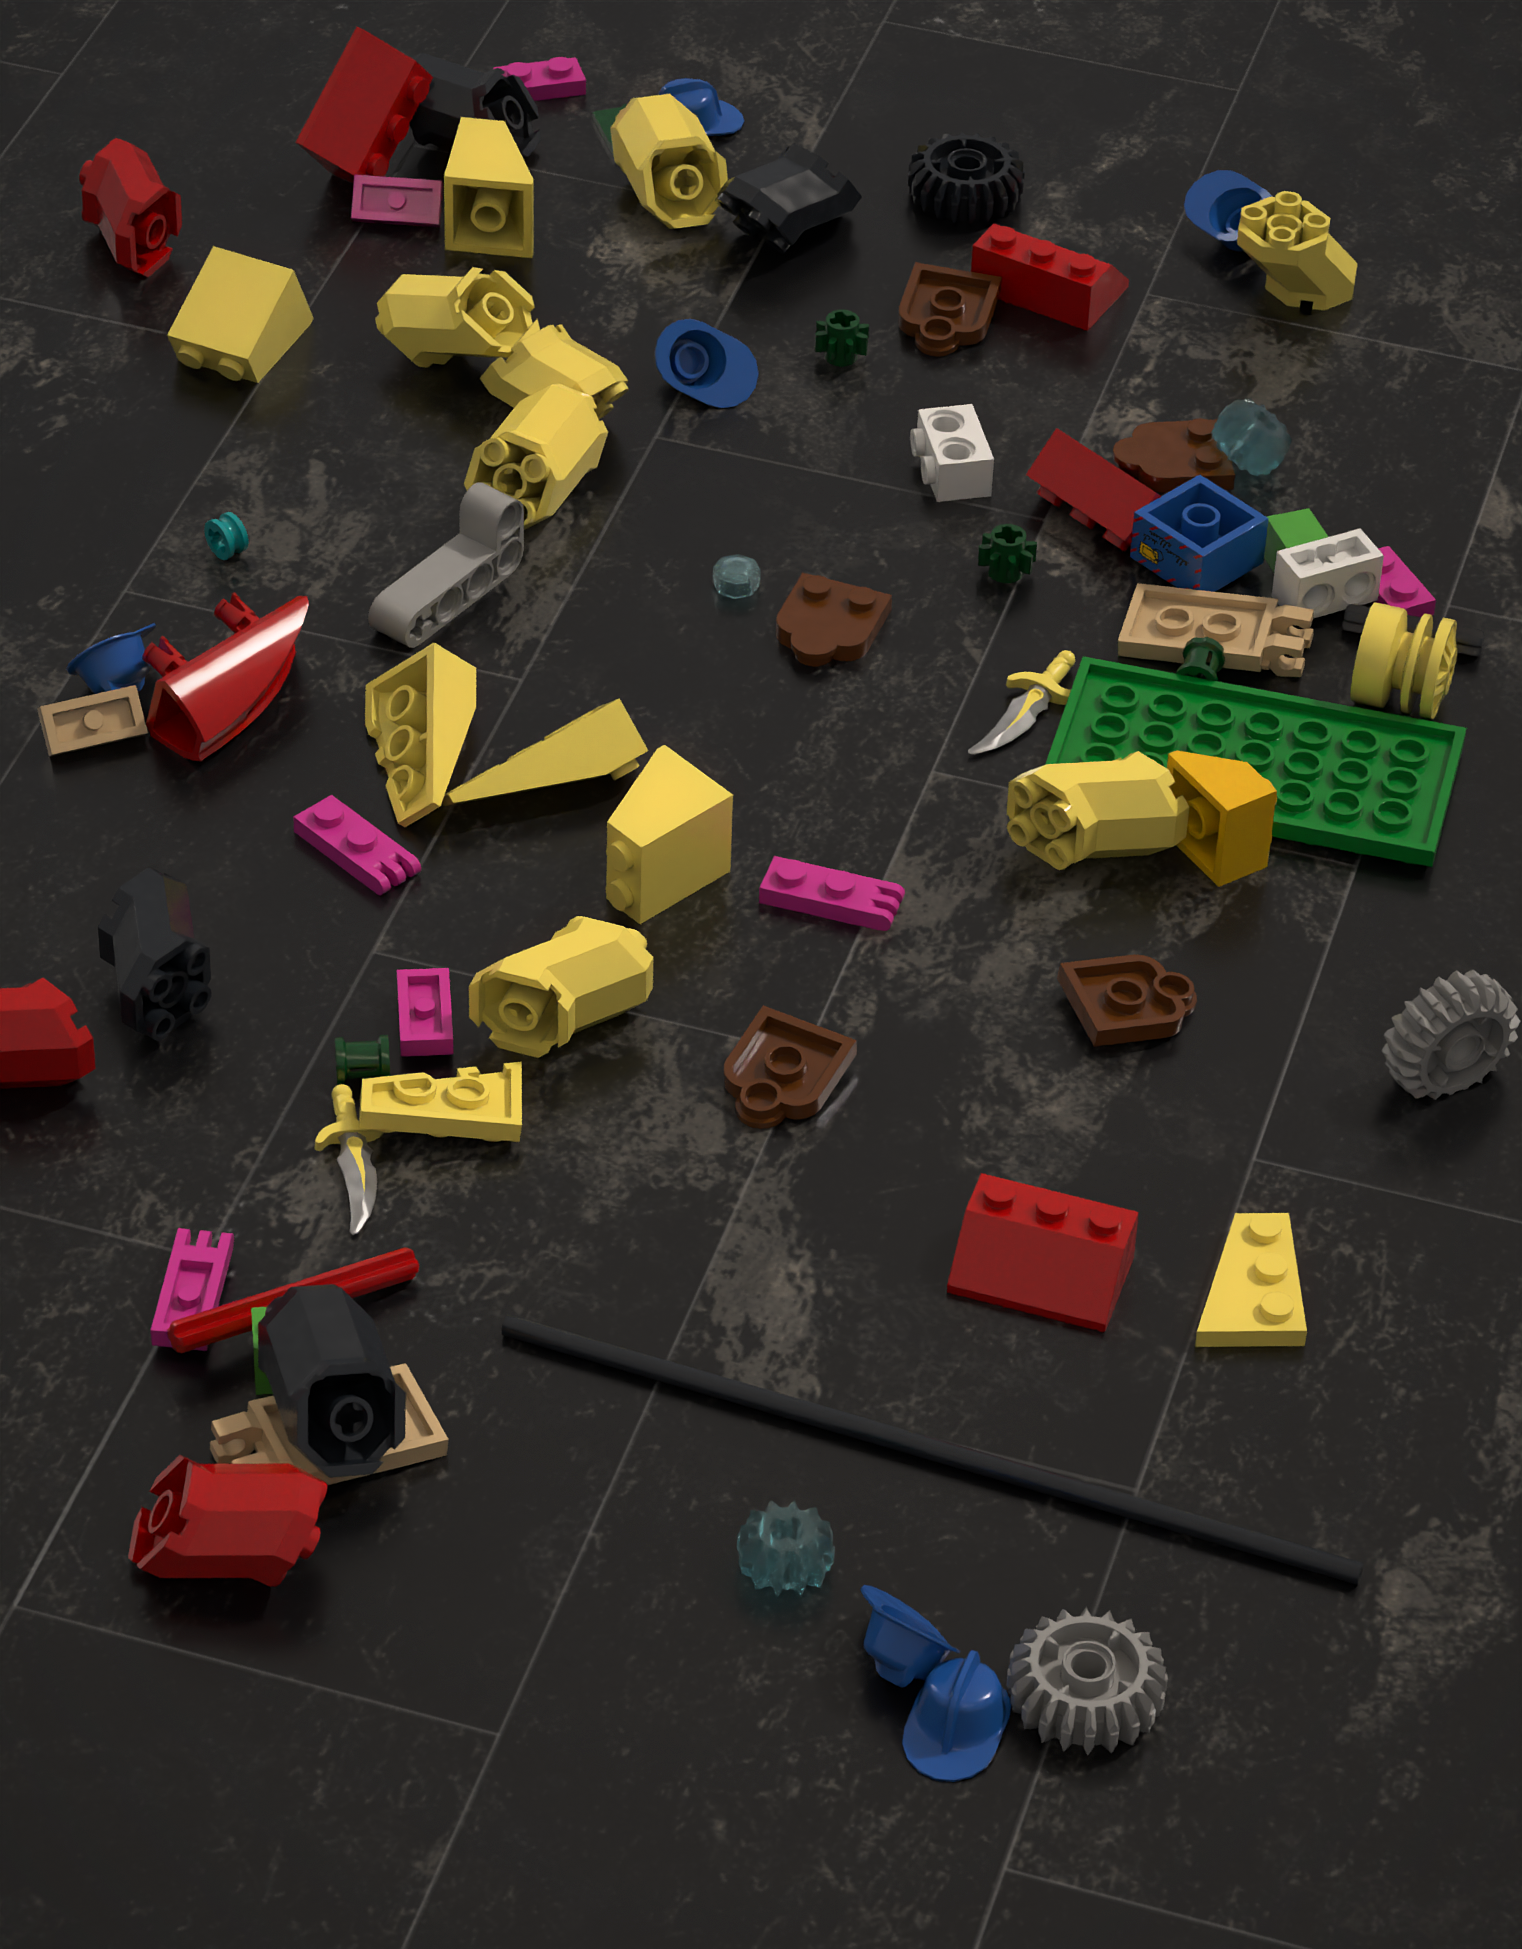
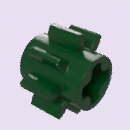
[814,310,869,366]
[977,524,1037,583]

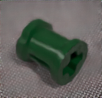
[1175,637,1225,681]
[335,1035,390,1085]

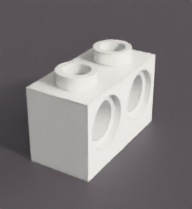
[910,404,994,502]
[1272,529,1384,618]

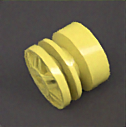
[1350,602,1457,720]

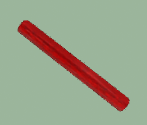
[167,1247,419,1353]

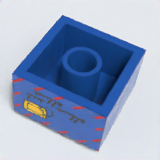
[1130,475,1269,592]

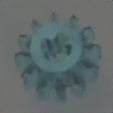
[1211,398,1292,476]
[737,1499,835,1598]

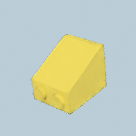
[444,117,534,258]
[167,246,313,383]
[606,745,733,924]

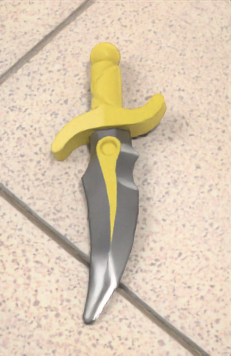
[968,650,1075,754]
[314,1084,384,1235]

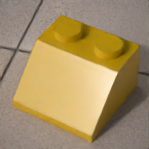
[1167,750,1277,887]

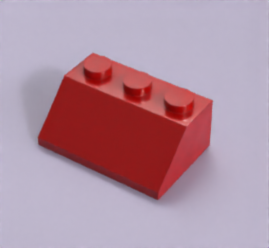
[295,27,433,184]
[971,224,1129,331]
[1026,428,1161,552]
[947,1173,1139,1332]

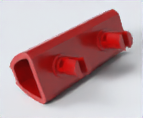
[142,593,309,761]

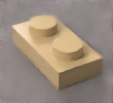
[37,685,148,757]

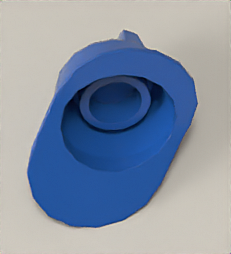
[658,78,744,136]
[1184,170,1273,252]
[654,319,759,408]
[66,623,157,694]
[860,1585,961,1688]
[902,1650,1011,1782]

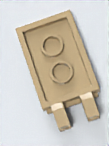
[1118,583,1314,677]
[210,1363,449,1485]

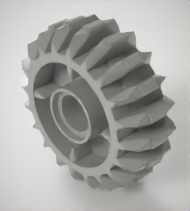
[1381,970,1521,1100]
[1007,1607,1168,1755]

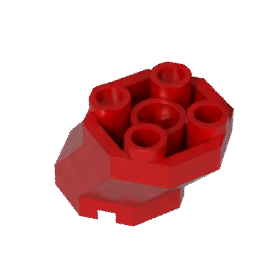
[79,138,182,277]
[0,977,96,1089]
[128,1455,327,1587]

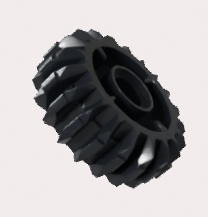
[907,132,1025,225]

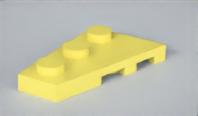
[359,1062,522,1142]
[1195,1213,1307,1347]

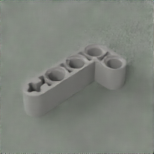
[368,482,524,648]

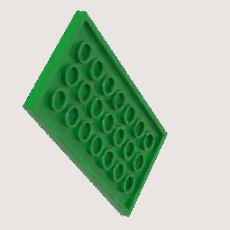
[1045,656,1467,867]

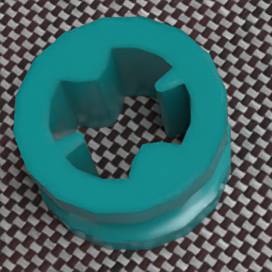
[204,512,249,560]

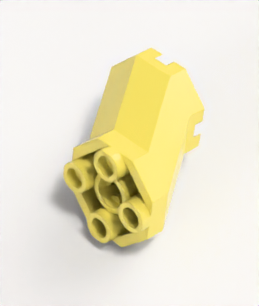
[610,94,728,229]
[1237,191,1357,311]
[375,267,540,368]
[480,325,629,420]
[464,384,608,530]
[1006,751,1189,870]
[469,916,653,1058]

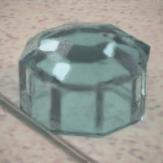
[713,554,761,599]

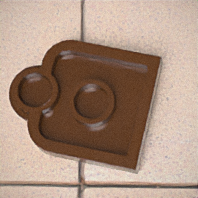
[898,262,1002,357]
[1113,418,1235,493]
[776,572,892,666]
[1057,954,1197,1047]
[724,1005,857,1129]

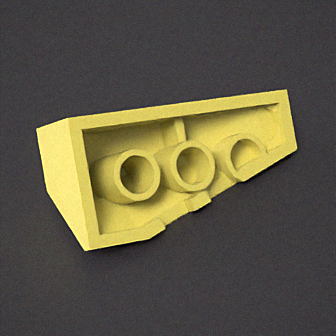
[365,643,476,827]
[442,698,648,806]

